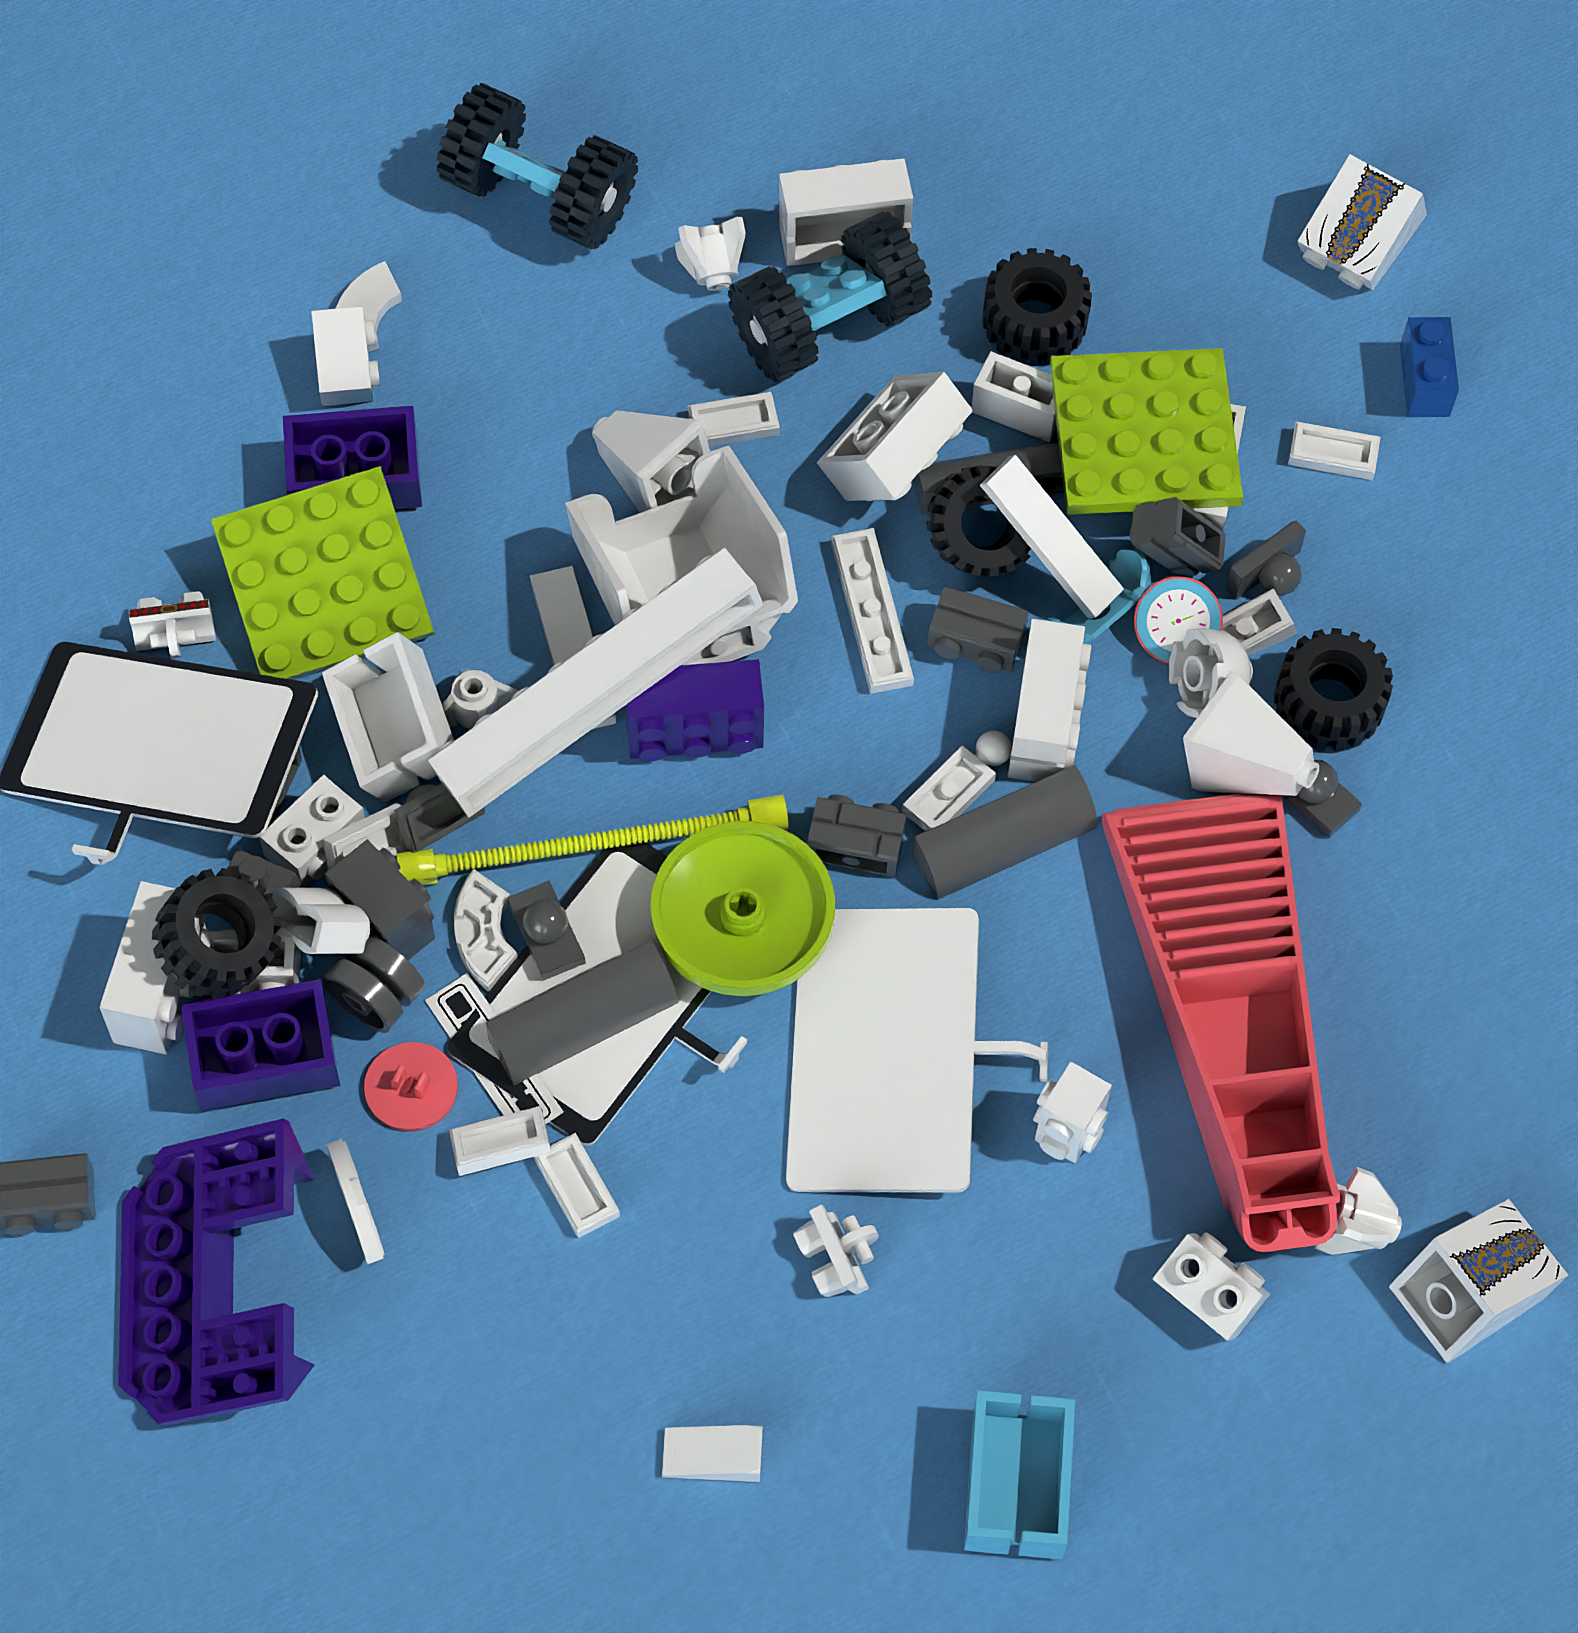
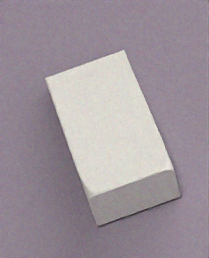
[1222,588,1297,656]
[662,1425,763,1482]

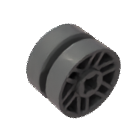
[322,934,425,1033]

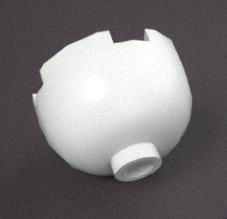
[1169,628,1253,718]

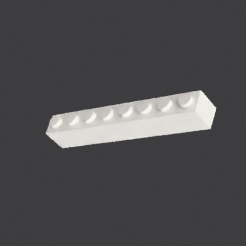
[428,547,764,818]

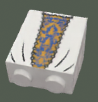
[1298,154,1427,290]
[1389,1199,1568,1363]

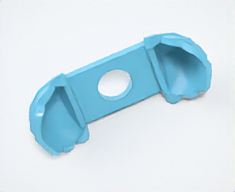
[1038,548,1151,644]

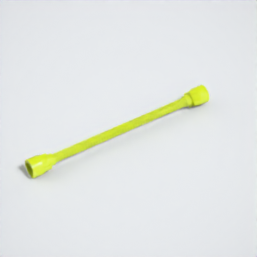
[396,794,789,886]

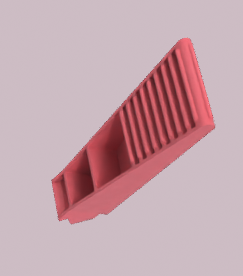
[1102,793,1340,1252]

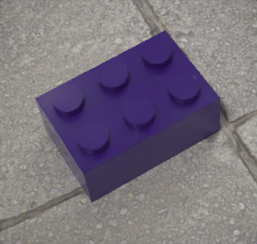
[283,406,422,509]
[625,659,764,761]
[181,979,341,1111]

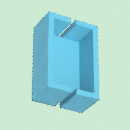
[964,1390,1076,1559]

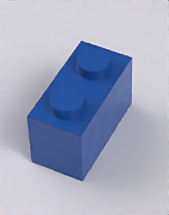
[1400,317,1459,417]

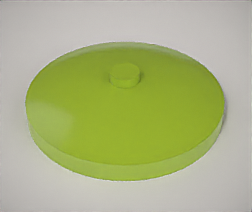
[650,821,835,996]

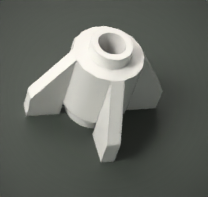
[674,217,746,291]
[442,668,518,730]
[1314,1167,1402,1255]

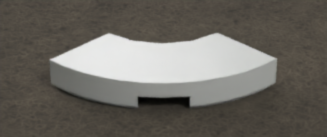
[336,261,402,353]
[454,869,517,992]
[326,1139,385,1264]

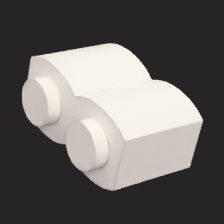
[272,888,370,954]

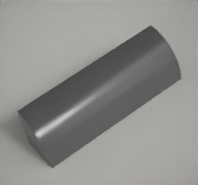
[913,442,1064,515]
[912,765,1097,900]
[486,940,679,1086]

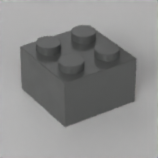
[325,839,435,960]

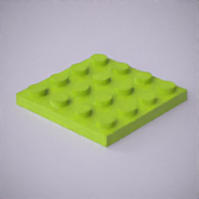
[1050,348,1243,515]
[211,466,435,680]

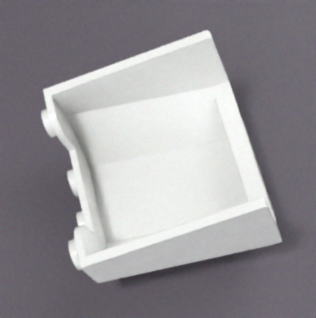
[565,445,798,665]

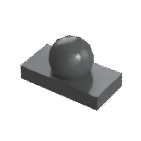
[1226,521,1306,599]
[1283,760,1362,838]
[394,783,485,853]
[507,880,586,981]

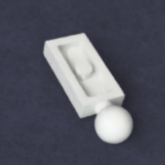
[902,731,1011,831]

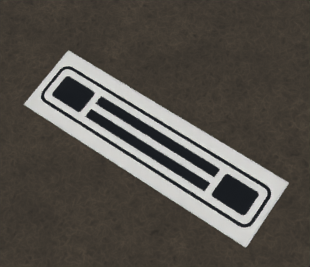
[425,973,564,1125]

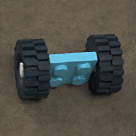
[436,83,638,250]
[728,211,932,382]

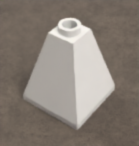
[592,410,710,513]
[1183,672,1319,796]

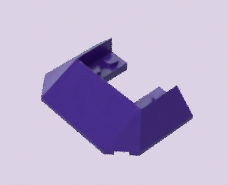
[118,1118,315,1426]

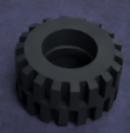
[982,248,1092,365]
[926,465,1031,577]
[1274,628,1393,752]
[152,868,282,998]

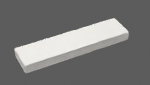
[980,455,1124,619]
[831,528,914,694]
[530,566,616,729]

